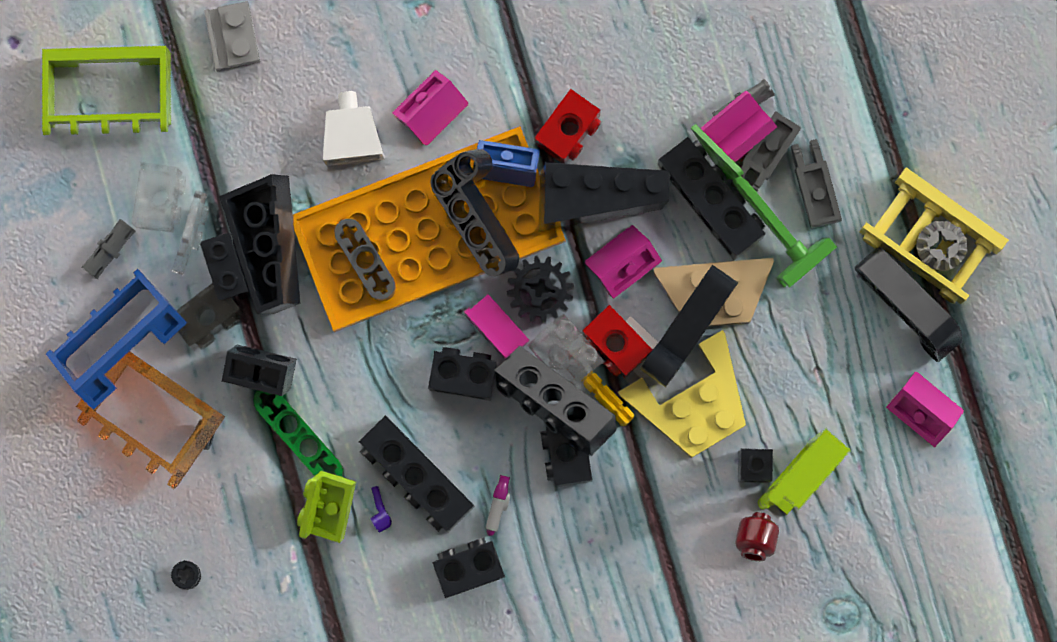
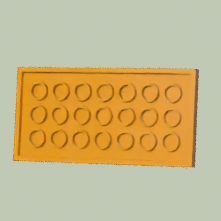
[293,126,566,332]

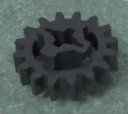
[506,255,574,324]

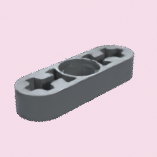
[335,219,396,301]

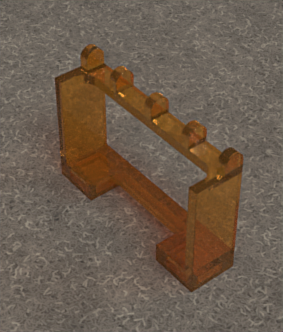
[76,351,225,489]

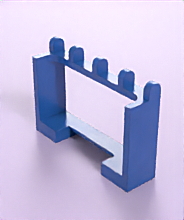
[46,269,187,410]

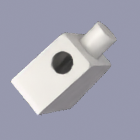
[323,91,384,166]

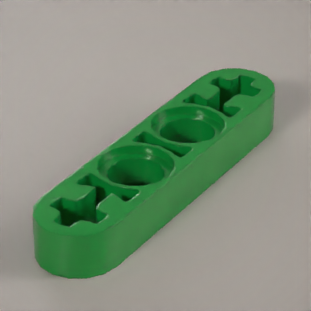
[253,391,344,477]

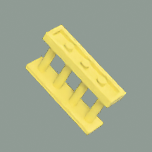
[859,167,1009,304]

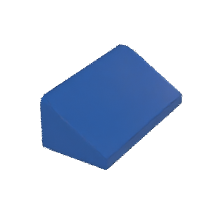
[473,140,540,187]

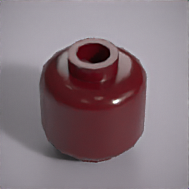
[735,512,779,562]

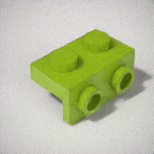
[297,471,356,543]

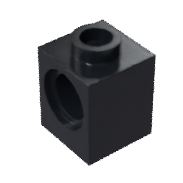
[738,448,773,483]

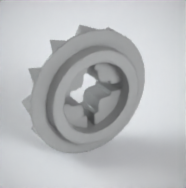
[917,221,967,271]

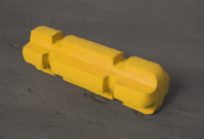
[583,373,634,426]

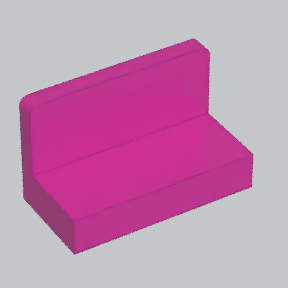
[392,70,468,146]
[701,91,777,162]
[585,225,662,299]
[464,294,530,360]
[886,372,964,447]

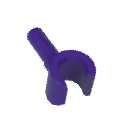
[370,486,392,533]

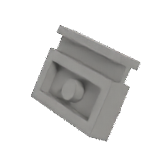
[204,1,261,71]

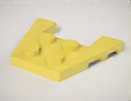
[618,330,746,458]

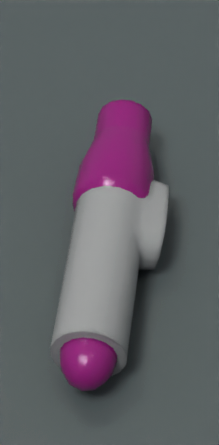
[485,475,510,536]

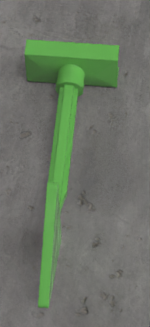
[691,124,837,288]

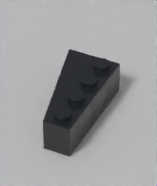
[538,162,670,232]
[219,174,301,314]

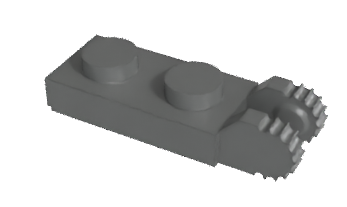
[730,111,802,192]
[791,139,842,229]

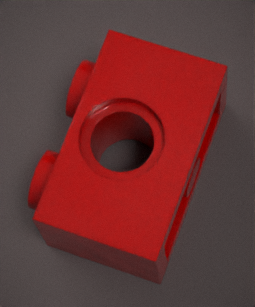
[534,88,602,164]
[582,304,653,378]

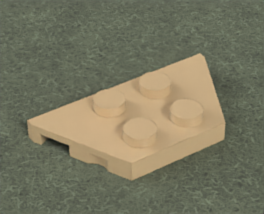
[653,258,774,327]

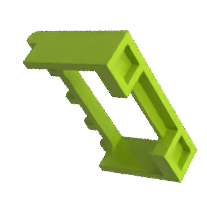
[42,46,171,135]
[757,429,851,515]

